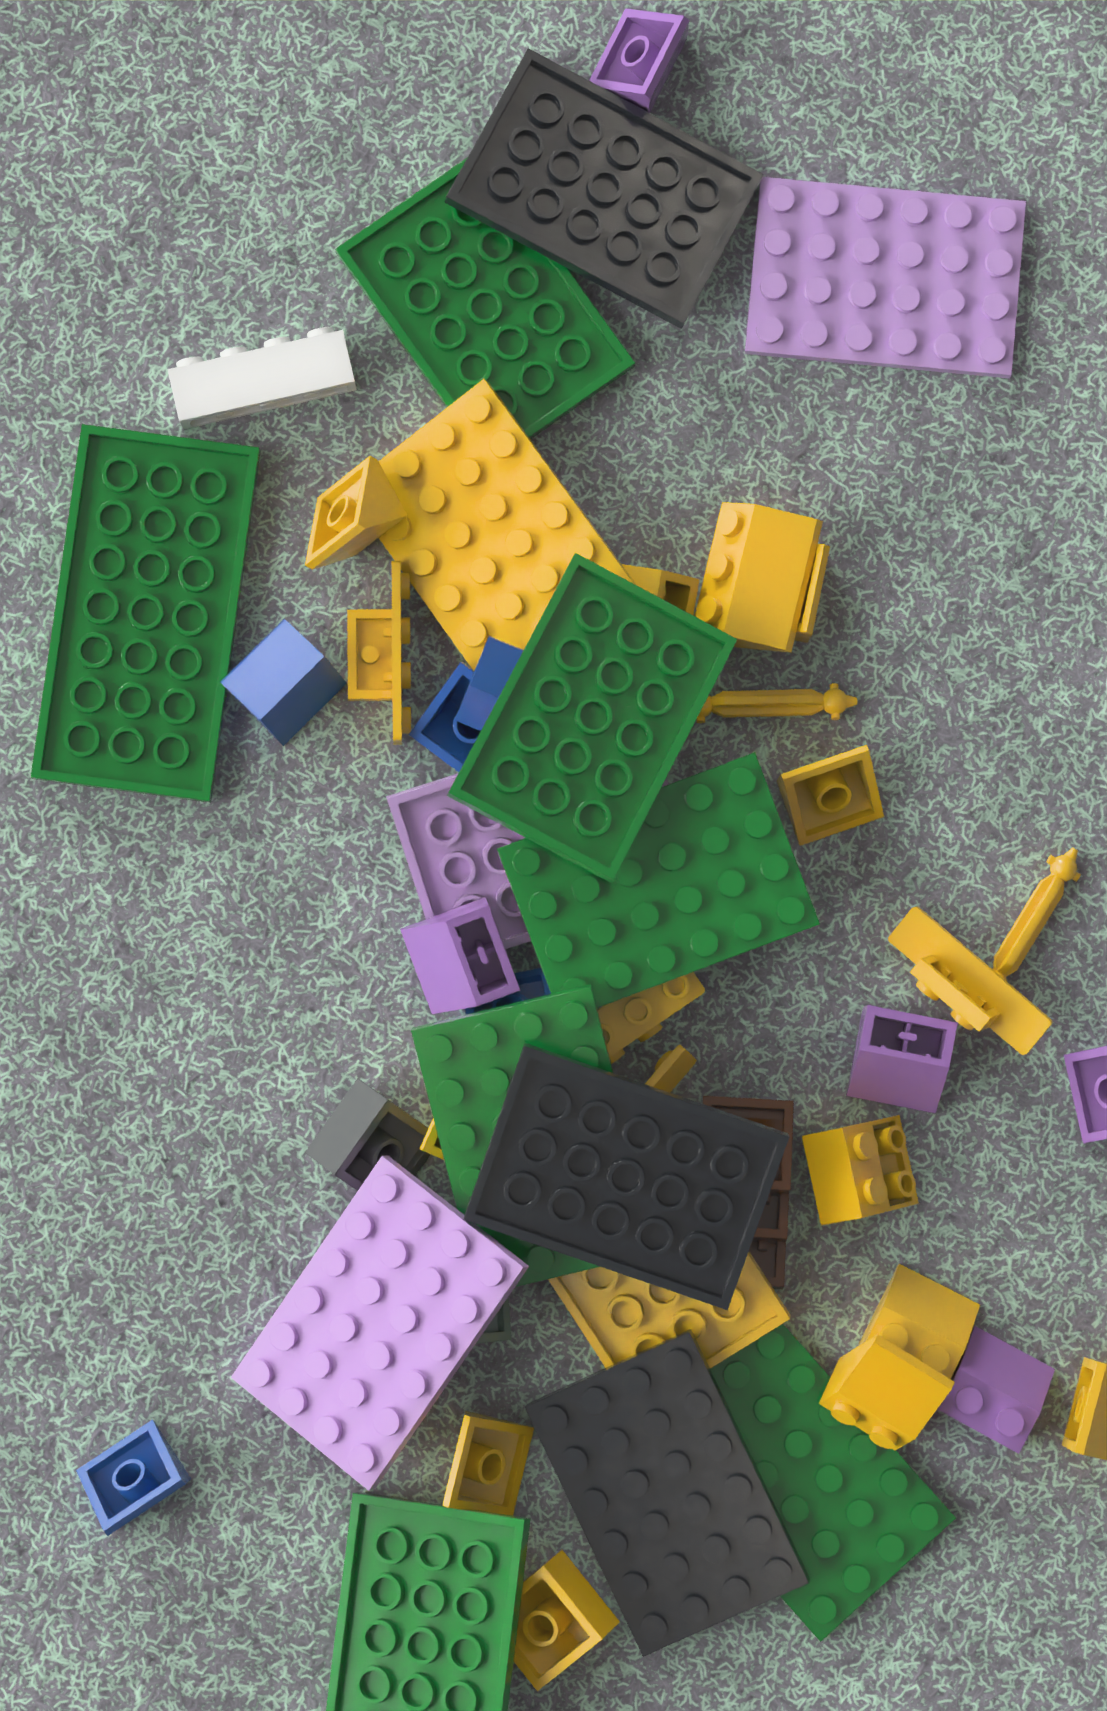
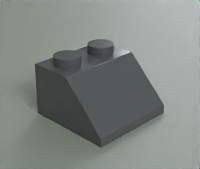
[305,1078,430,1191]

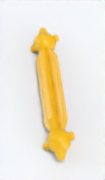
[696,683,858,723]
[993,847,1081,981]

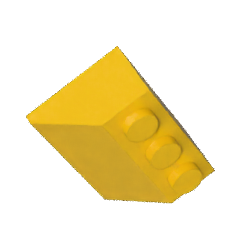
[694,502,823,653]

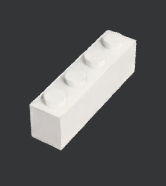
[167,327,357,429]

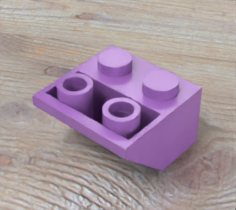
[400,897,520,1014]
[846,1005,958,1113]

